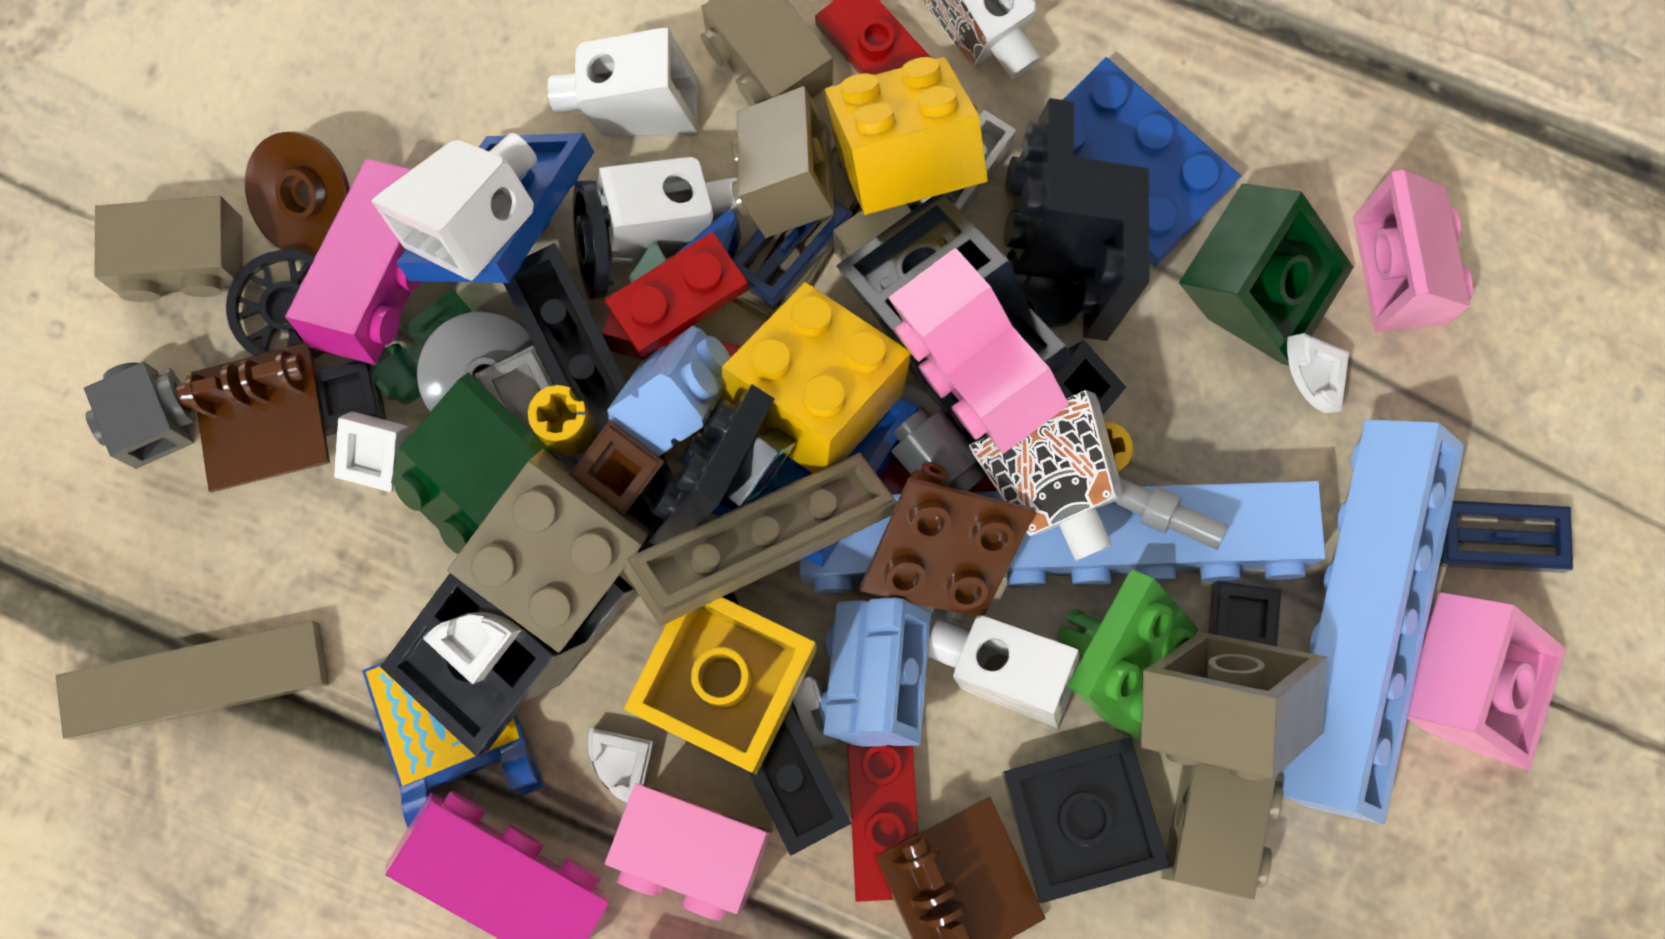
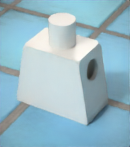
[548,28,699,136]
[371,133,537,281]
[597,157,741,271]
[928,615,1080,729]

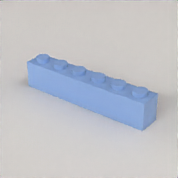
[1281,420,1465,825]

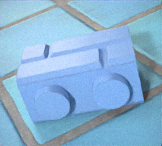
[607,326,730,456]
[819,597,931,747]

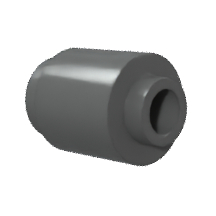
[891,408,987,491]

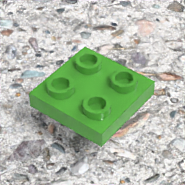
[1058,569,1199,741]

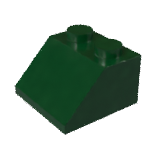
[1179,183,1354,366]
[391,372,561,554]

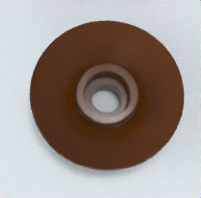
[245,131,350,255]

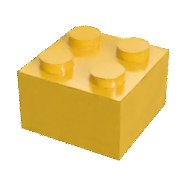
[824,56,988,215]
[721,282,911,473]
[623,597,817,775]

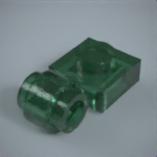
[370,288,472,406]

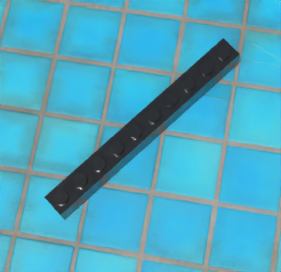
[503,243,852,856]

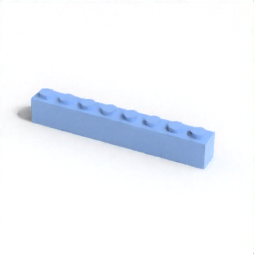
[799,481,1325,594]

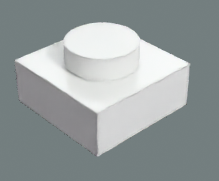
[334,411,409,492]

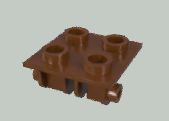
[176,343,330,493]
[860,462,1036,617]
[874,797,1046,939]

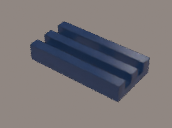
[732,198,853,310]
[1439,501,1573,573]

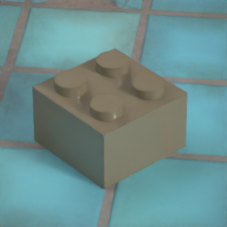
[447,449,651,653]
[1141,632,1328,781]

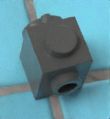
[83,361,197,469]

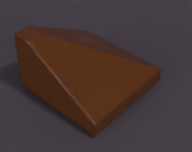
[569,420,665,516]

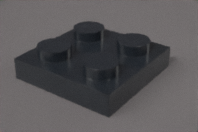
[648,384,775,545]
[1001,736,1170,903]

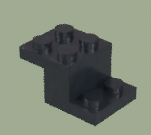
[1004,98,1150,341]
[836,194,1072,438]
[380,573,635,756]

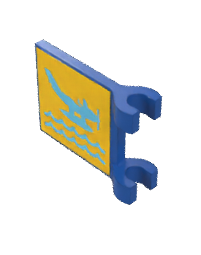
[362,662,545,827]

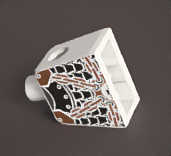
[921,0,1041,80]
[969,390,1123,561]

